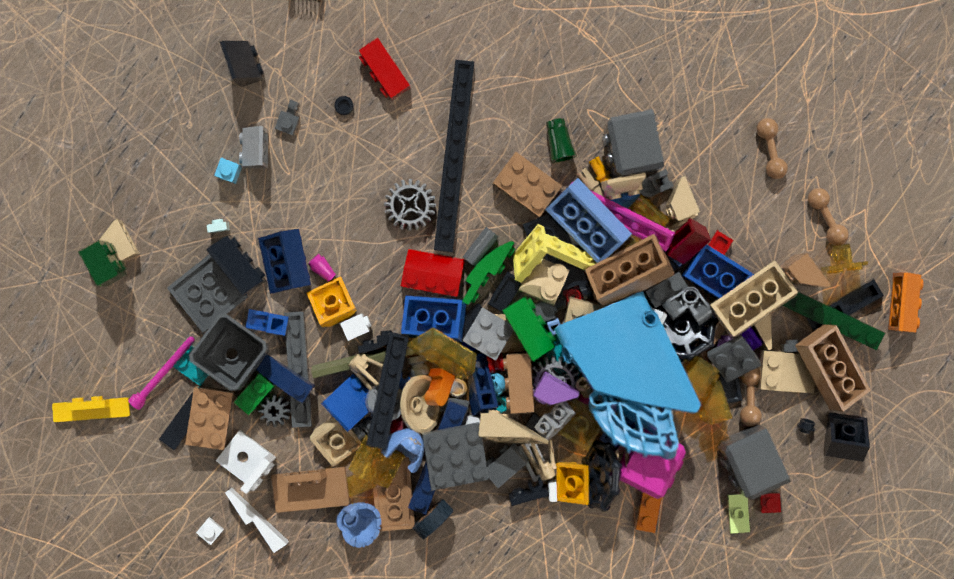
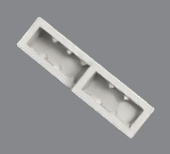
[225,488,289,553]

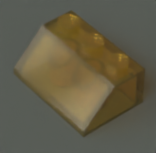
[407,327,477,380]

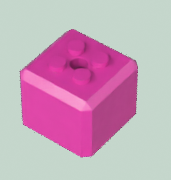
[620,427,686,499]

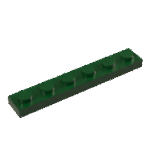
[782,291,885,350]

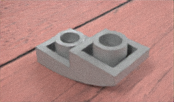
[535,401,576,440]

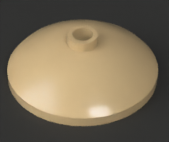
[400,375,441,433]

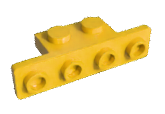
[52,396,130,422]

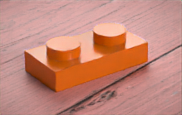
[635,492,662,533]

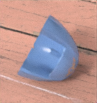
[381,429,424,473]
[336,502,381,548]

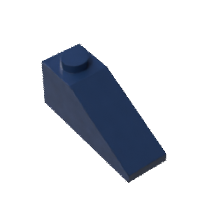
[467,353,498,416]
[257,354,315,403]

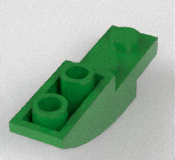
[463,241,516,305]

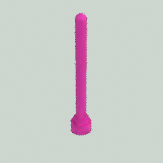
[128,336,195,410]

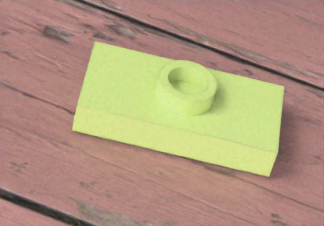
[727,493,750,533]

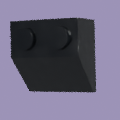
[824,412,870,462]

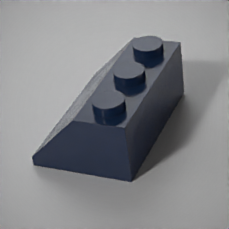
[258,229,311,294]

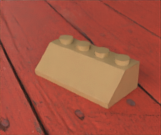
[710,261,798,339]

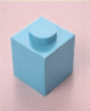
[214,158,242,184]

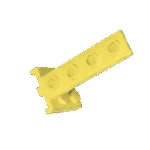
[513,224,597,283]

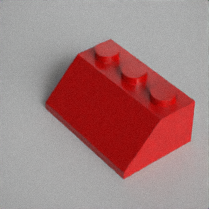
[400,249,465,297]

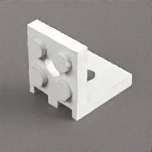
[216,430,276,494]

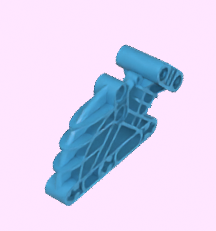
[581,373,678,460]

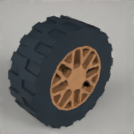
[412,499,454,540]

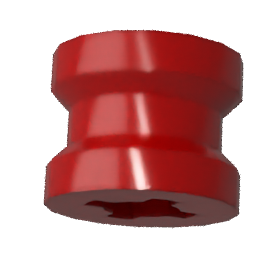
[487,353,505,374]

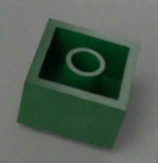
[78,240,127,286]

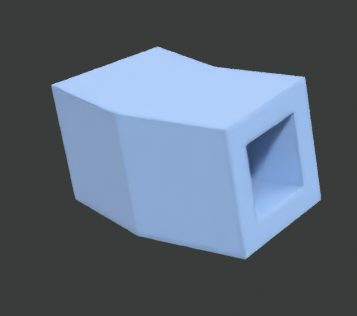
[546,317,560,335]

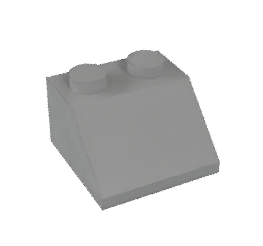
[239,126,268,168]

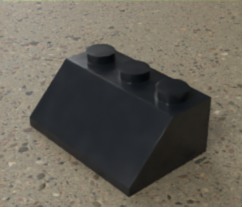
[206,236,266,295]

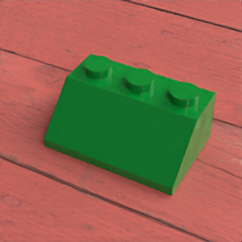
[503,296,556,361]

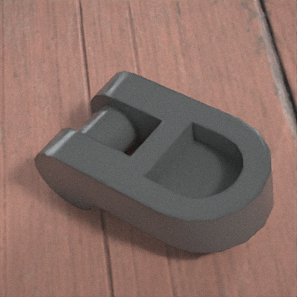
[639,169,674,198]

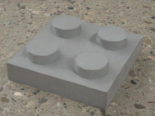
[463,307,514,360]

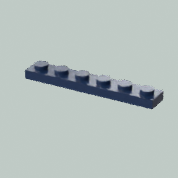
[408,400,467,515]

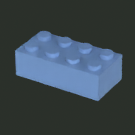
[546,178,632,263]

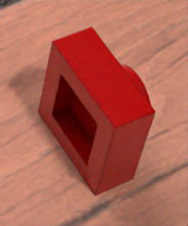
[707,230,734,255]
[760,492,781,513]

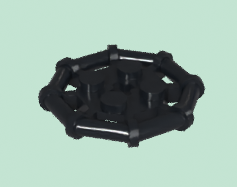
[654,297,718,362]
[581,440,622,512]

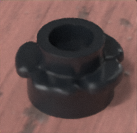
[797,418,816,434]

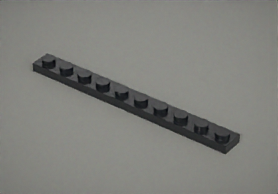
[434,59,475,252]

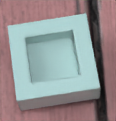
[207,219,230,233]

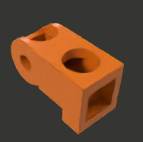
[425,368,455,406]

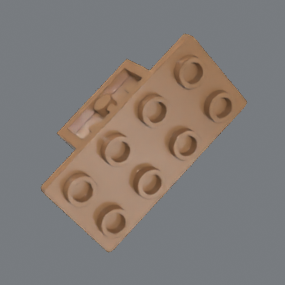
[271,467,350,513]

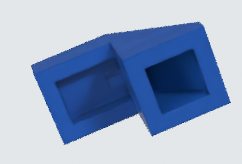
[245,309,288,336]

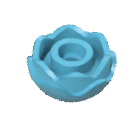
[491,373,505,396]

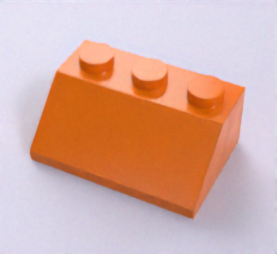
[888,272,923,332]

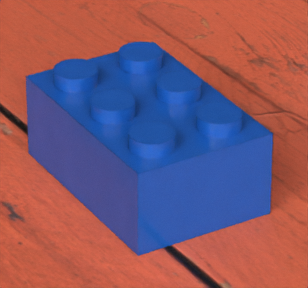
[682,245,754,299]
[401,296,466,342]

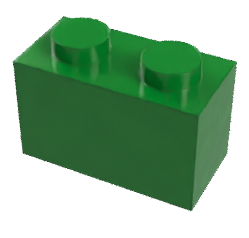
[234,373,276,415]

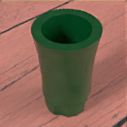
[546,118,577,163]

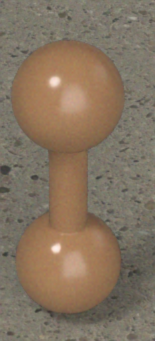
[757,118,788,179]
[808,188,849,246]
[740,368,762,427]

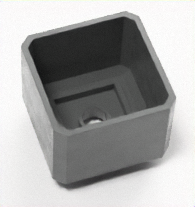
[602,109,664,178]
[189,314,270,391]
[717,425,791,500]

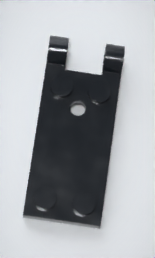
[523,214,593,311]

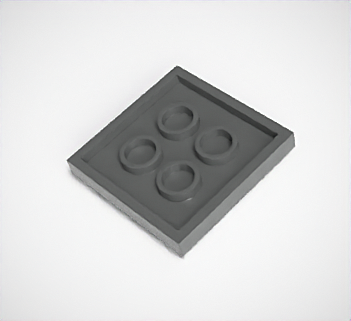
[167,254,249,333]
[422,422,489,491]

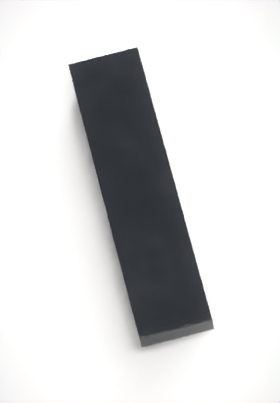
[806,278,884,331]

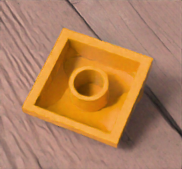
[307,276,357,327]
[556,462,589,505]

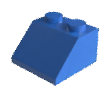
[321,374,369,432]

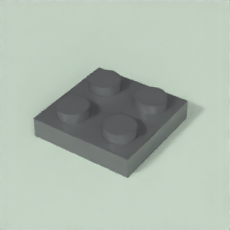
[707,335,761,383]

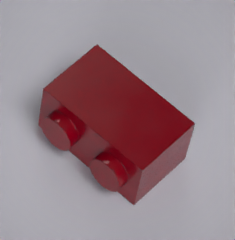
[667,218,711,264]

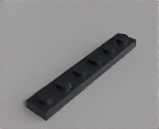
[366,332,409,450]

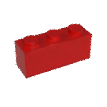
[358,37,411,100]

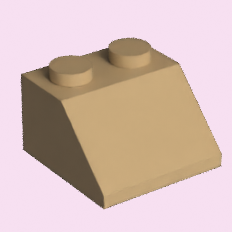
[665,176,700,223]

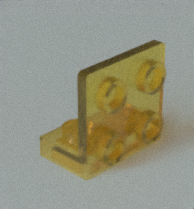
[348,435,405,488]

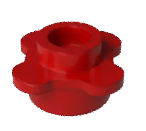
[562,285,584,305]

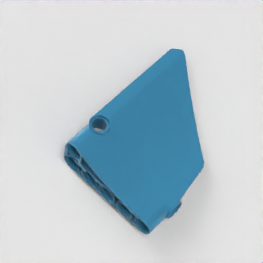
[554,292,701,413]

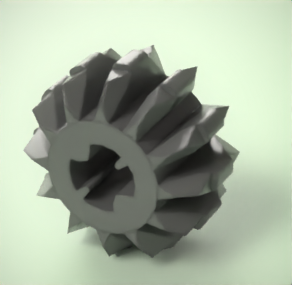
[258,394,291,427]

